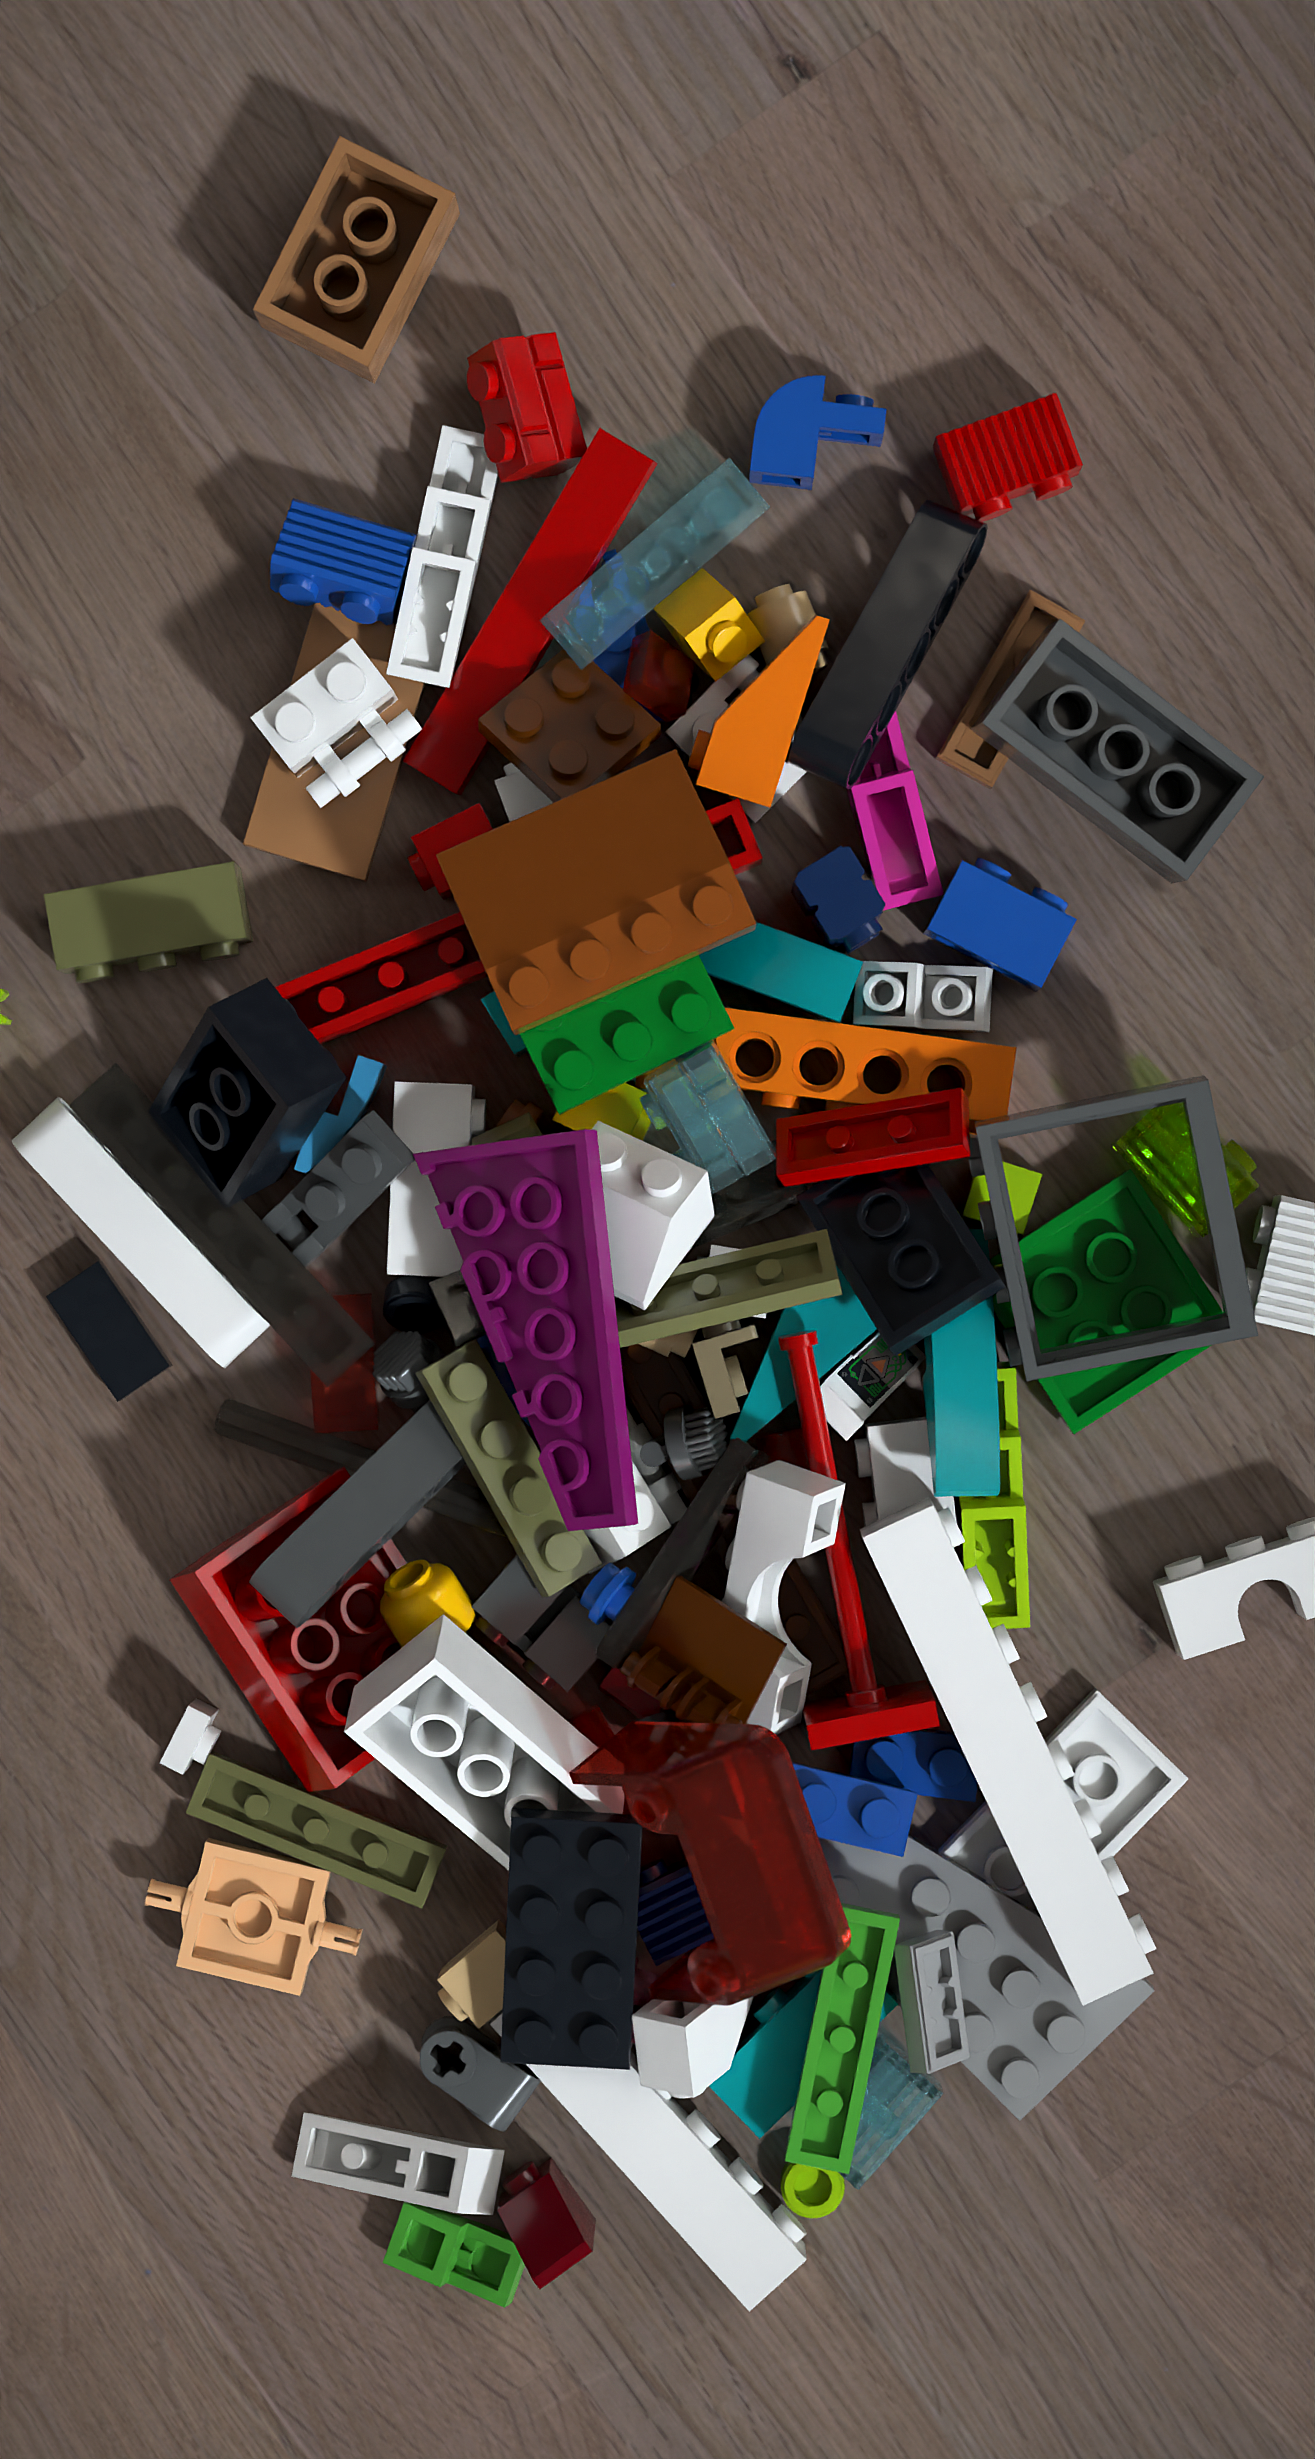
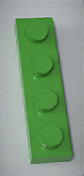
[784,1901,900,2174]

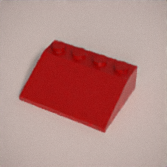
[169,1466,407,1792]

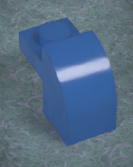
[749,375,887,490]

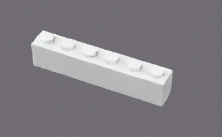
[490,2009,807,2312]

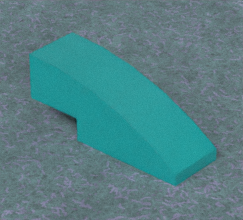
[699,922,863,1023]

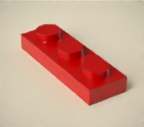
[776,1088,970,1187]

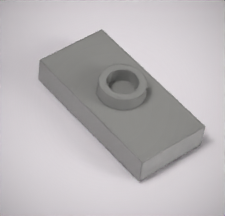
[894,1930,970,2074]

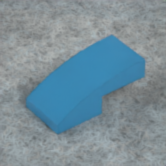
[294,1055,387,1174]

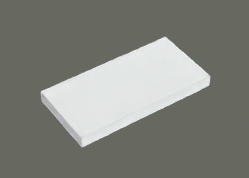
[938,1688,1188,1911]

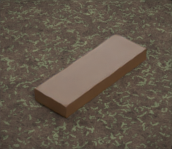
[935,590,1086,790]

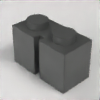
[472,1554,620,1692]

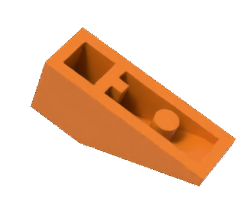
[687,615,830,808]

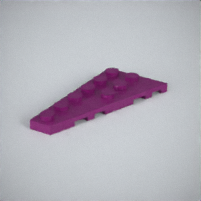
[413,1129,638,1531]

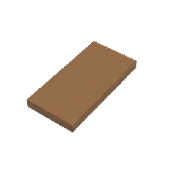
[243,603,426,883]

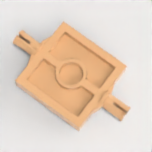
[145,1838,363,1996]

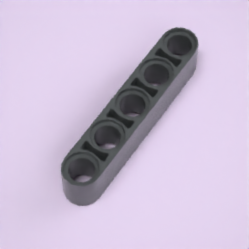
[249,1400,466,1628]

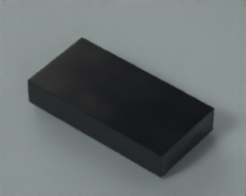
[46,1261,173,1402]

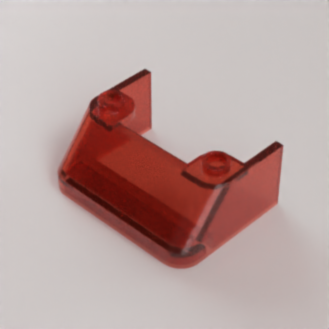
[569,1721,851,2006]

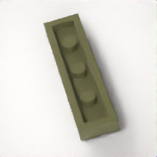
[614,1229,842,1348]
[415,1339,602,1598]
[186,1751,448,1909]

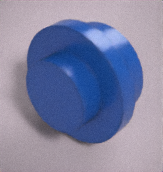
[580,1562,638,1625]

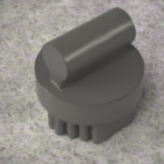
[372,1331,447,1414]
[640,1405,731,1480]

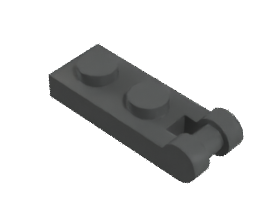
[260,1110,415,1269]

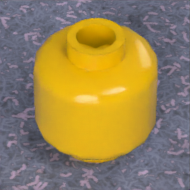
[380,1560,475,1648]

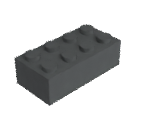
[970,619,1264,884]

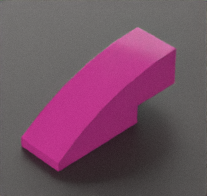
[846,711,944,911]

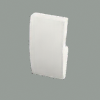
[853,961,993,1032]

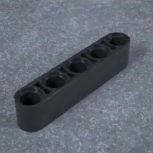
[789,500,988,789]

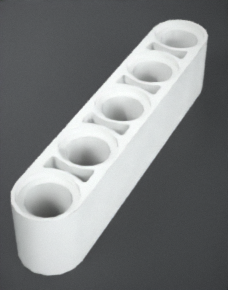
[12,1097,271,1368]

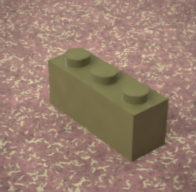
[44,861,253,983]

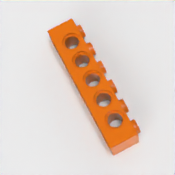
[635,1008,1017,1135]

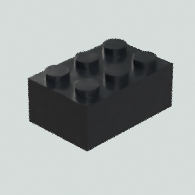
[148,978,346,1209]

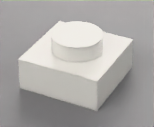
[160,1698,221,1775]

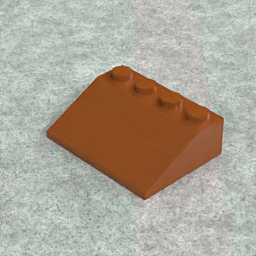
[436,749,757,1035]

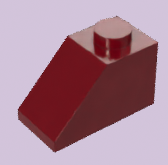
[497,2157,596,2290]

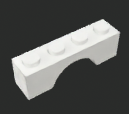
[721,1460,846,1738]

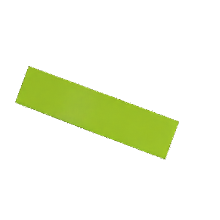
[957,1361,1030,1629]

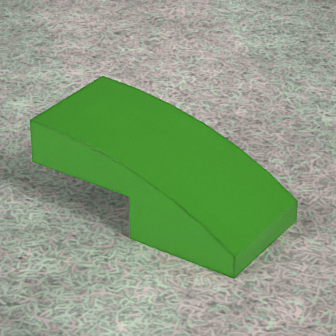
[383,2202,525,2308]

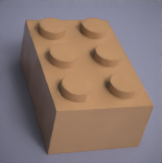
[253,136,460,384]

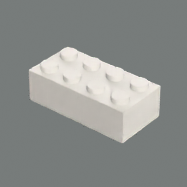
[344,1614,627,1870]

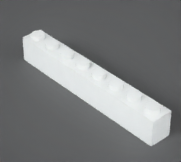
[859,1497,1156,2006]

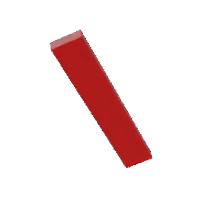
[403,428,658,795]

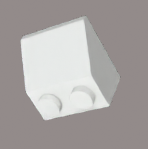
[591,1121,715,1310]

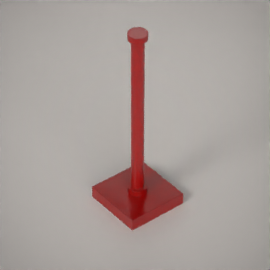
[778,1330,940,1750]

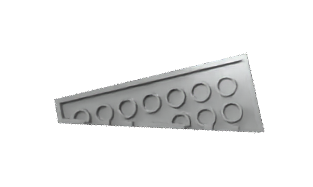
[668,1723,1155,2121]

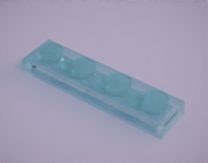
[540,458,770,670]

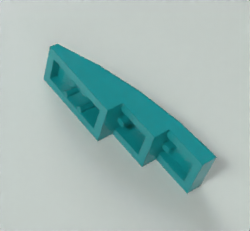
[922,1229,1000,1497]

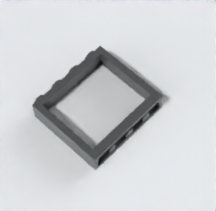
[968,1075,1258,1381]

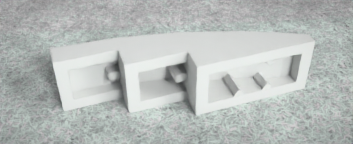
[386,425,498,688]

